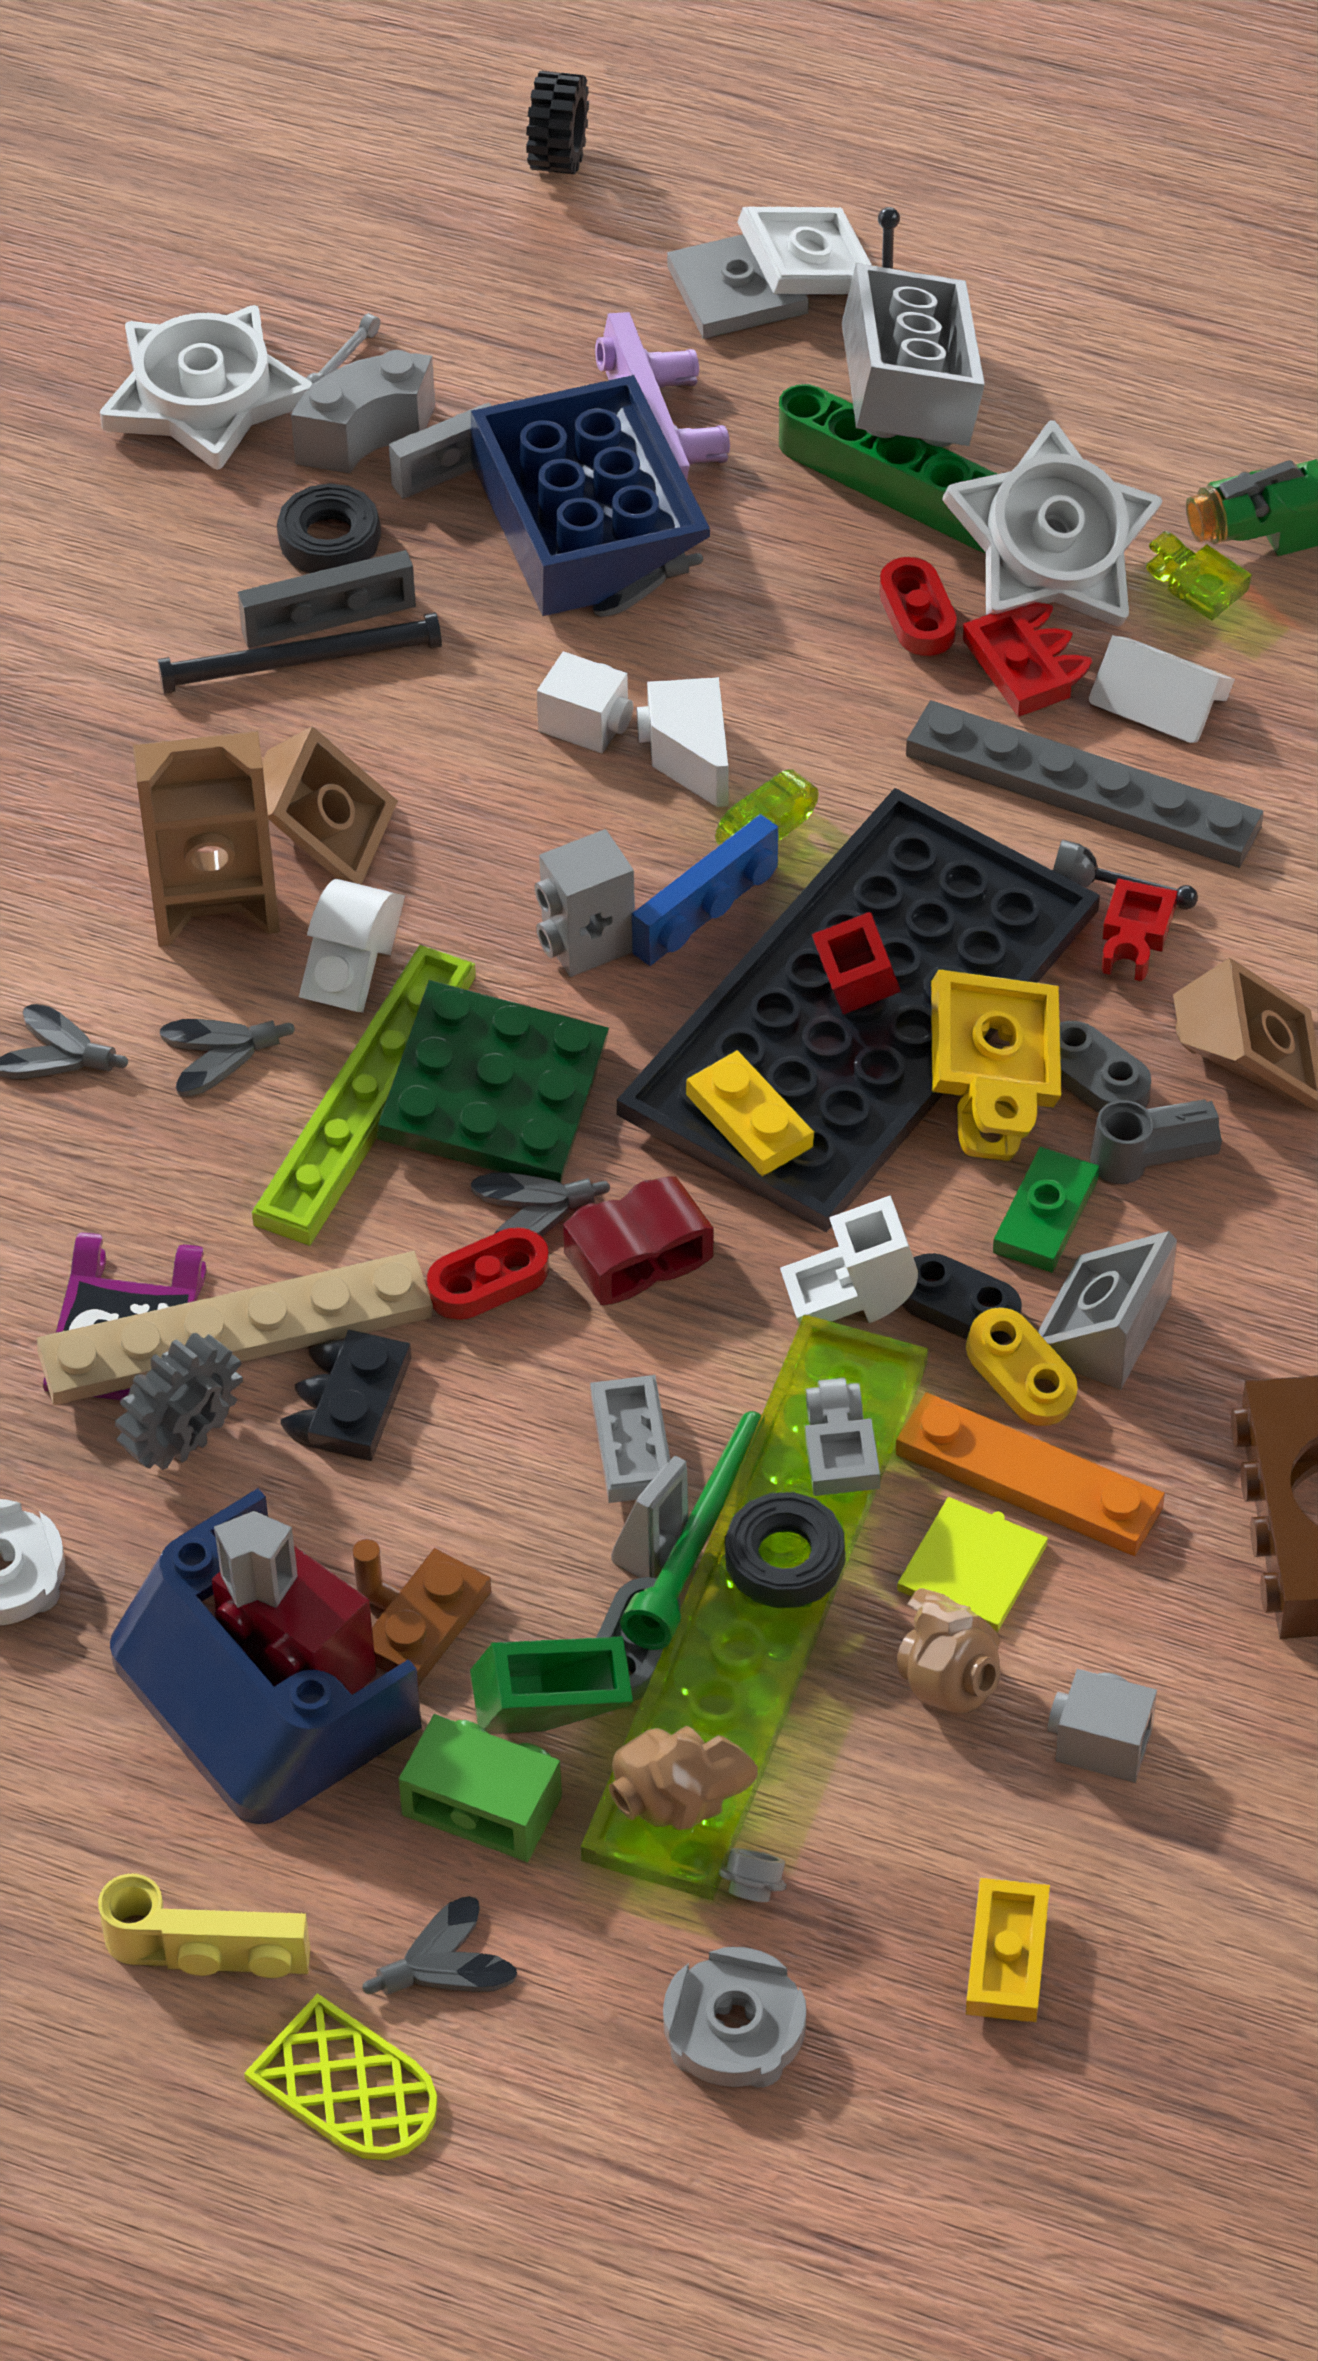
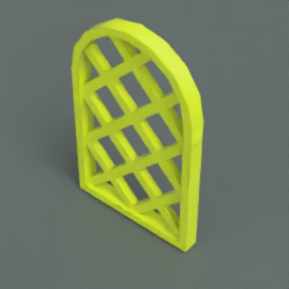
[244,1993,438,2160]

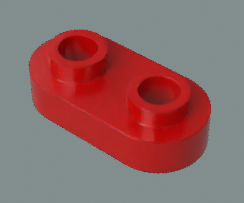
[879,557,957,656]
[426,1227,549,1320]

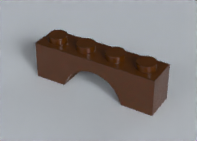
[1231,1375,1318,1639]

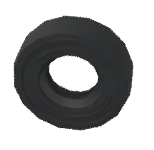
[277,483,381,574]
[725,1492,846,1608]

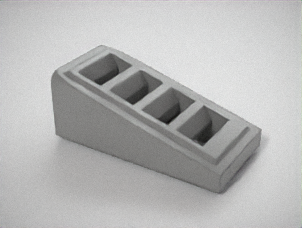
[611,1455,688,1579]

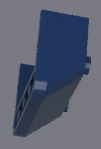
[110,1488,422,1824]

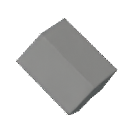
[214,1511,298,1608]

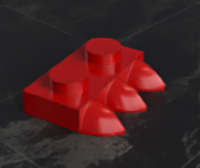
[963,602,1092,717]

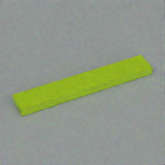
[252,945,476,1246]

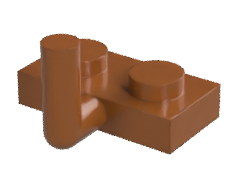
[353,1539,492,1686]

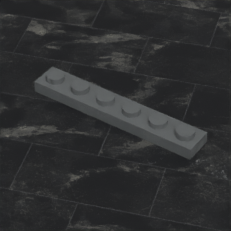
[906,700,1264,868]

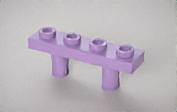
[595,312,730,481]

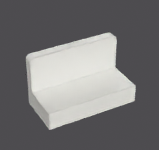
[1089,635,1235,743]

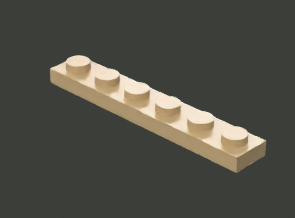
[37,1251,433,1406]

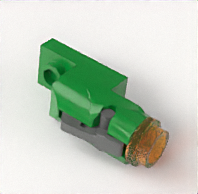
[1186,459,1318,556]

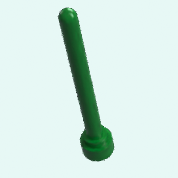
[620,1411,765,1650]

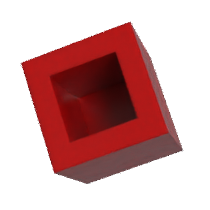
[812,912,901,1014]

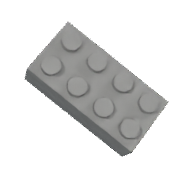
[842,263,985,447]

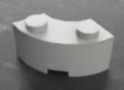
[291,350,435,473]

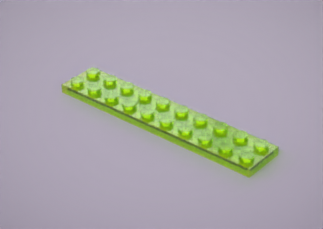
[581,1314,928,1901]

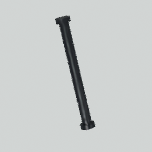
[157,612,442,694]

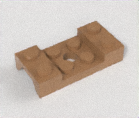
[133,731,280,947]

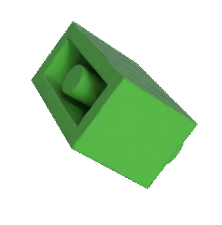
[398,1714,562,1862]

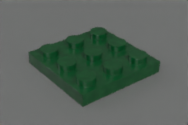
[376,980,609,1183]

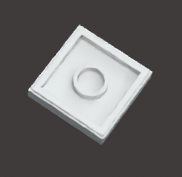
[737,207,872,294]

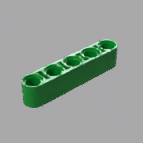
[779,384,997,553]

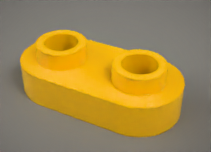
[966,1308,1078,1426]

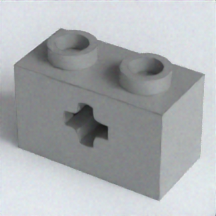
[534,829,635,977]

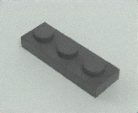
[237,550,416,648]

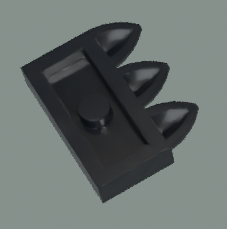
[280,1329,412,1461]

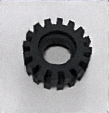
[526,71,589,174]

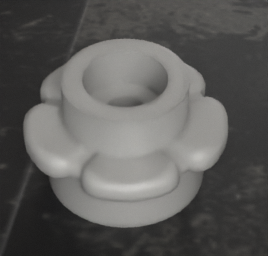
[719,1848,787,1902]

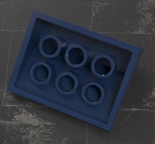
[471,375,710,616]

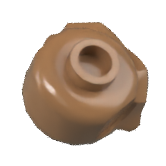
[897,1588,1001,1714]
[609,1726,758,1830]

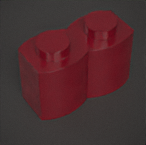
[563,1176,714,1305]

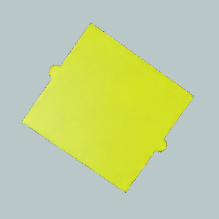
[897,1497,1048,1633]

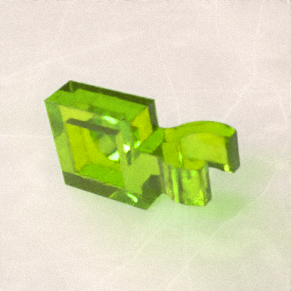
[1146,531,1252,621]

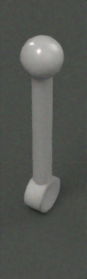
[306,313,380,384]

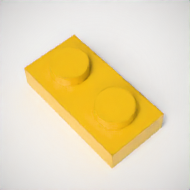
[686,1050,814,1177]
[965,1878,1050,2023]

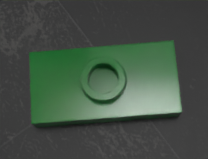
[993,1146,1099,1273]

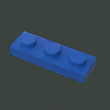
[632,814,778,966]

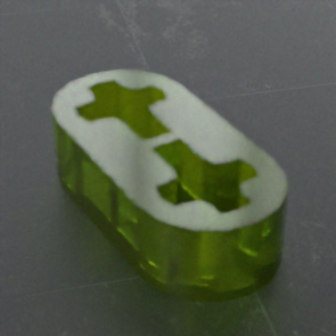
[715,769,819,845]

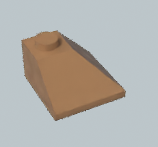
[262,726,398,885]
[1173,957,1318,1113]

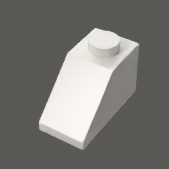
[637,677,728,807]

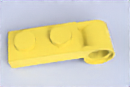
[98,1874,311,1978]

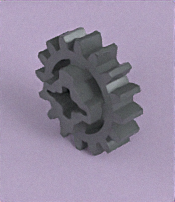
[115,1333,243,1470]

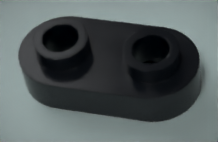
[902,1253,1022,1345]

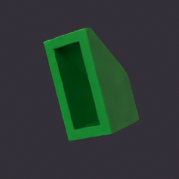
[470,1636,633,1734]

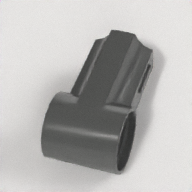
[1090,1099,1222,1184]

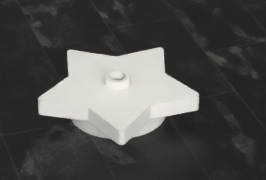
[100,305,313,470]
[942,420,1162,627]

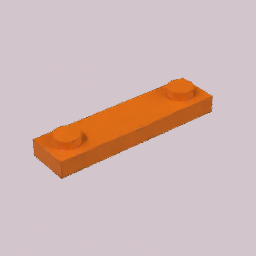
[896,1392,1165,1557]

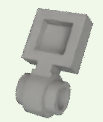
[805,1378,880,1496]

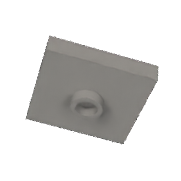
[667,234,808,339]

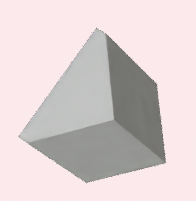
[1038,1231,1177,1390]

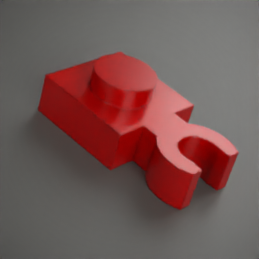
[1102,879,1178,981]

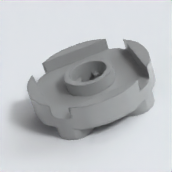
[663,1947,806,2087]

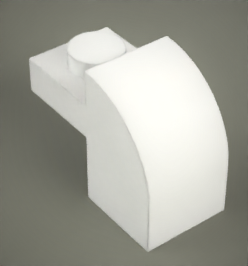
[299,879,405,1013]
[780,1195,918,1332]

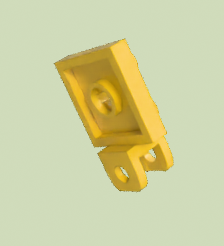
[931,969,1061,1161]

